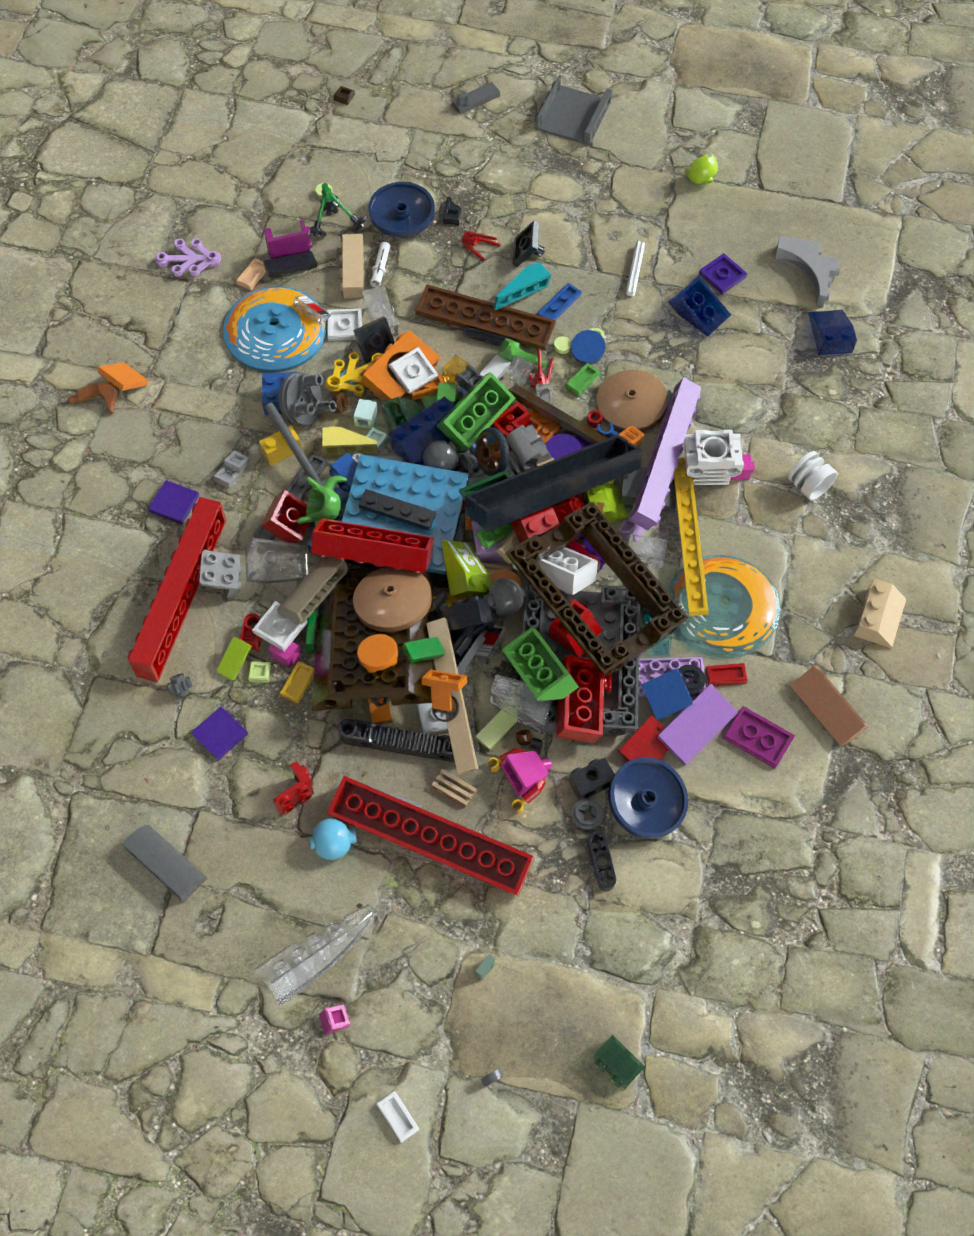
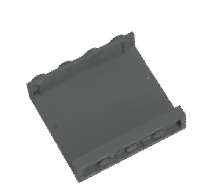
[535,75,612,146]

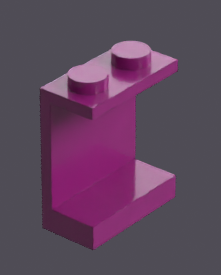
[264,220,313,259]

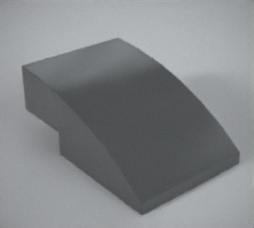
[621,467,676,512]

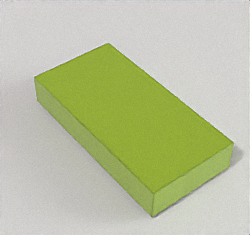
[216,637,252,680]

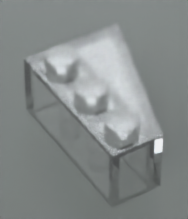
[490,675,553,735]

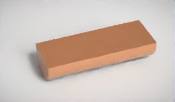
[790,665,869,746]

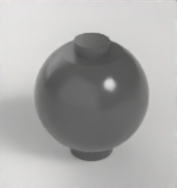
[422,440,459,471]
[481,578,525,617]

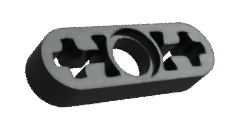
[587,831,616,891]

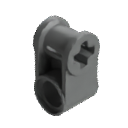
[454,365,483,392]

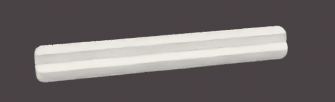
[626,241,645,297]

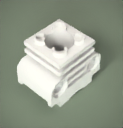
[684,430,744,485]

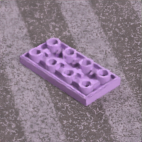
[639,657,706,697]

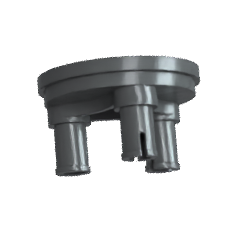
[279,372,337,427]

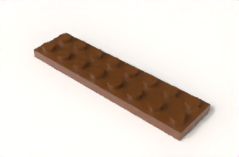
[415,284,556,351]

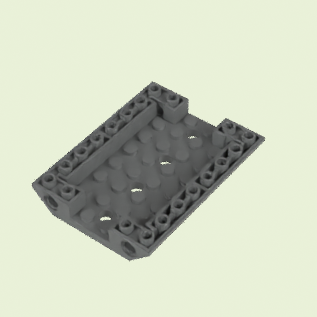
[518,581,640,737]

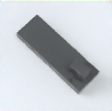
[452,82,500,114]
[456,634,486,681]

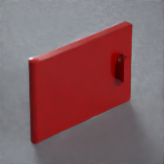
[618,715,669,762]

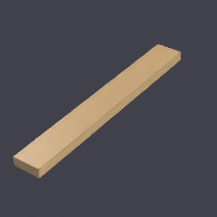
[426,618,479,775]

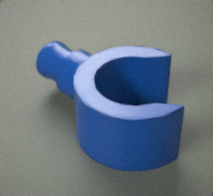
[597,422,619,438]

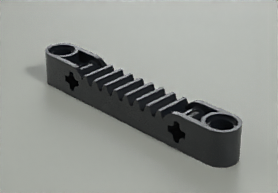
[338,719,476,763]

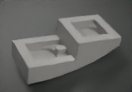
[214,451,250,488]

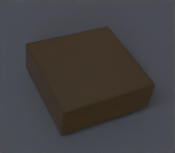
[333,86,355,105]

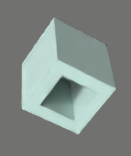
[354,399,378,430]

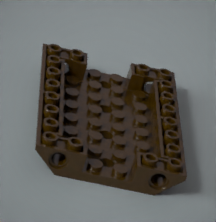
[312,566,434,711]

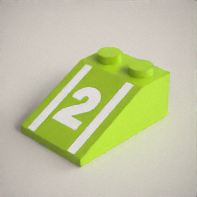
[441,540,491,598]

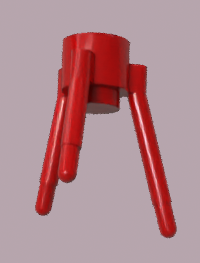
[462,231,501,261]
[525,349,554,391]

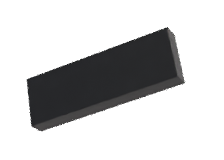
[263,251,317,277]

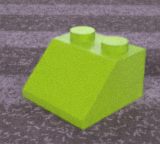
[583,482,628,522]

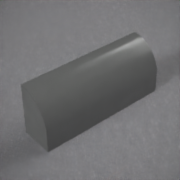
[122,825,207,903]

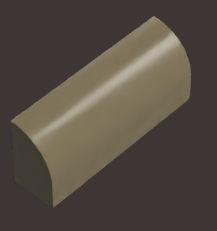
[277,556,348,625]

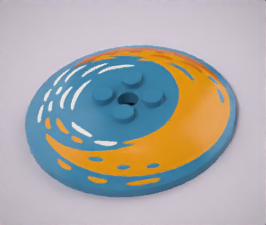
[223,287,327,372]

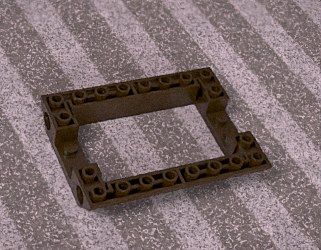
[505,502,689,676]

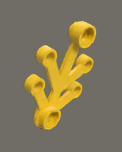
[325,352,383,397]

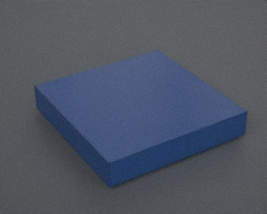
[641,668,694,721]

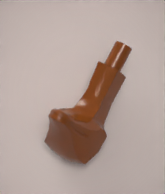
[69,381,119,414]

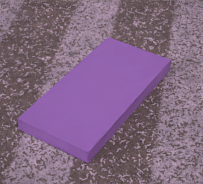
[657,684,738,766]

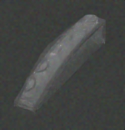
[254,904,379,1006]

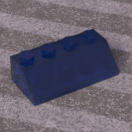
[388,397,455,464]

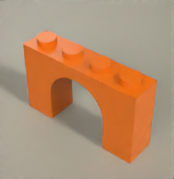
[361,330,440,410]

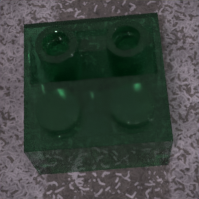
[381,397,429,442]

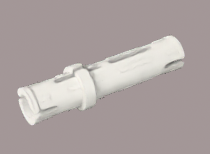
[370,242,390,287]

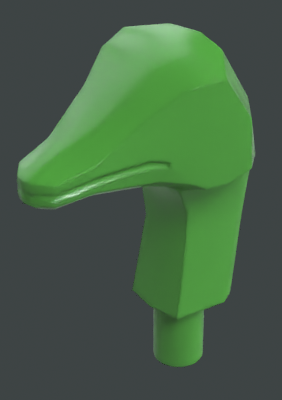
[499,338,547,368]

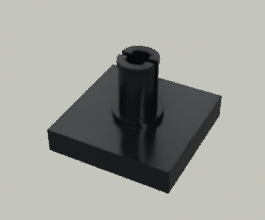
[512,220,545,267]
[353,316,395,363]

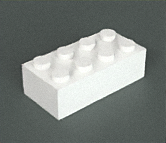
[513,536,598,595]

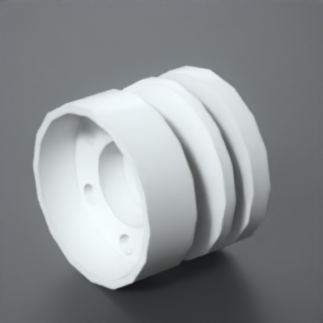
[788,451,838,501]

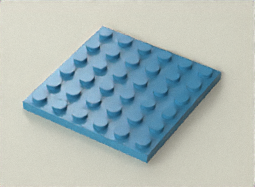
[342,454,469,575]

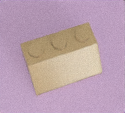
[854,578,906,648]

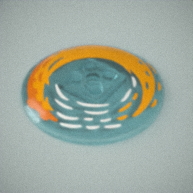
[668,555,780,658]

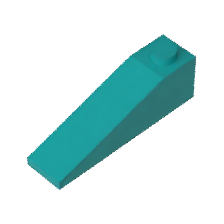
[493,262,551,310]

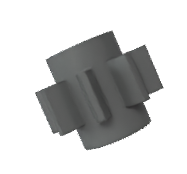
[167,673,193,697]

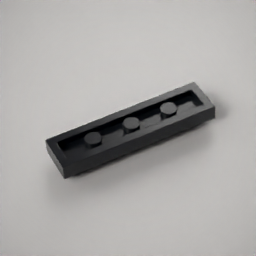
[359,489,436,531]

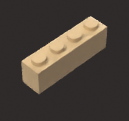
[339,234,364,299]

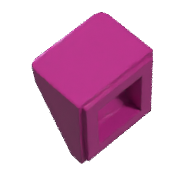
[319,1004,350,1034]

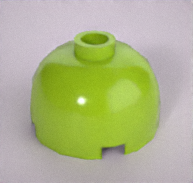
[685,154,718,186]

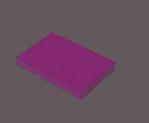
[723,706,795,769]

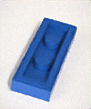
[536,283,582,320]

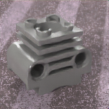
[498,424,553,477]

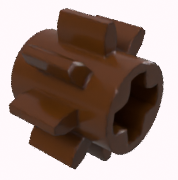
[327,392,351,413]

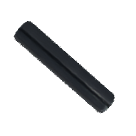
[463,327,513,346]

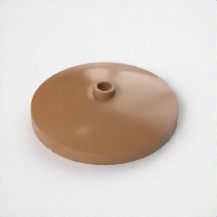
[597,370,668,431]
[353,566,432,632]

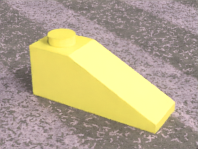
[322,426,378,456]

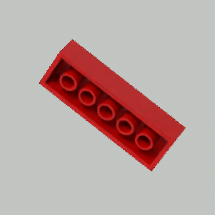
[311,518,434,573]

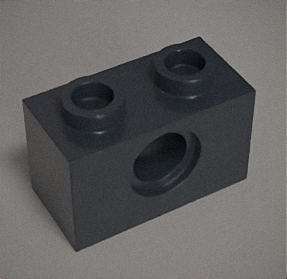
[568,757,615,800]

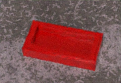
[705,663,748,686]

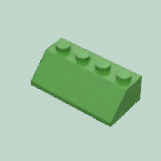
[502,626,579,701]

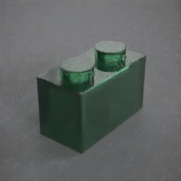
[593,1035,645,1090]

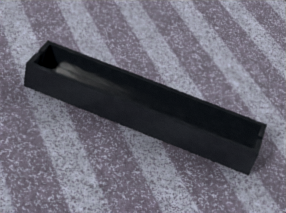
[465,435,641,532]

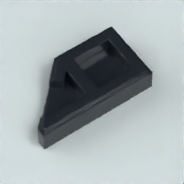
[443,197,462,225]

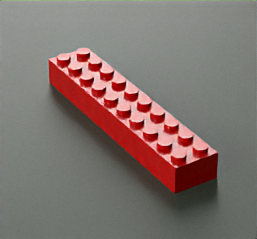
[128,497,226,683]
[327,776,535,897]

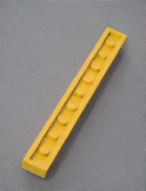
[674,457,709,616]

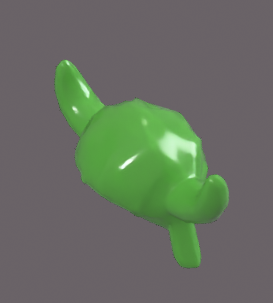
[297,476,347,526]

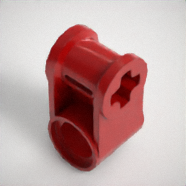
[239,613,262,652]

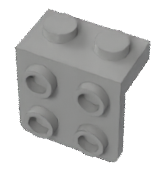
[199,550,242,599]

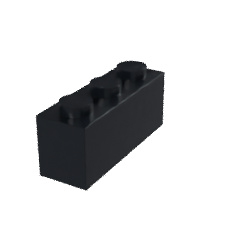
[430,596,493,632]

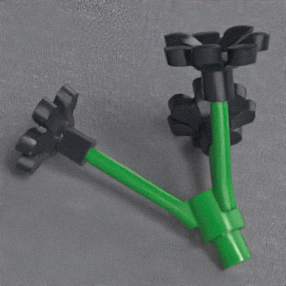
[309,183,368,237]

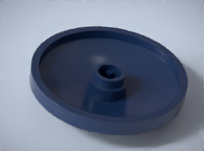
[368,182,435,237]
[608,757,688,839]

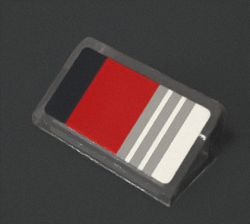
[294,295,331,325]
[473,626,506,665]

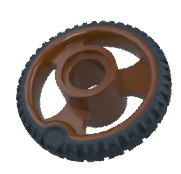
[476,428,509,476]

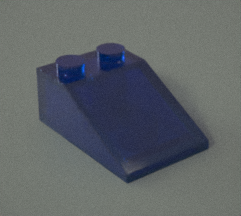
[668,275,731,336]
[808,310,857,355]

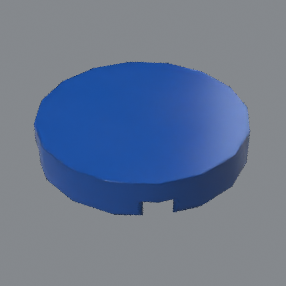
[571,330,606,364]

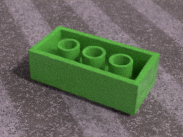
[436,372,516,452]

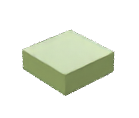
[248,661,271,683]

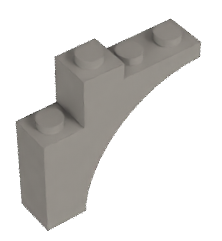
[775,236,840,307]

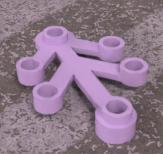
[155,238,221,277]

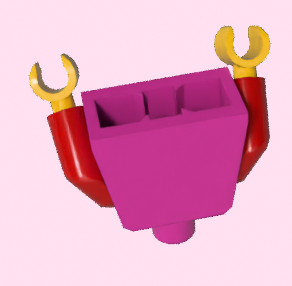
[488,748,552,813]

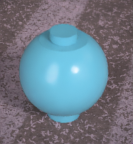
[309,818,357,860]

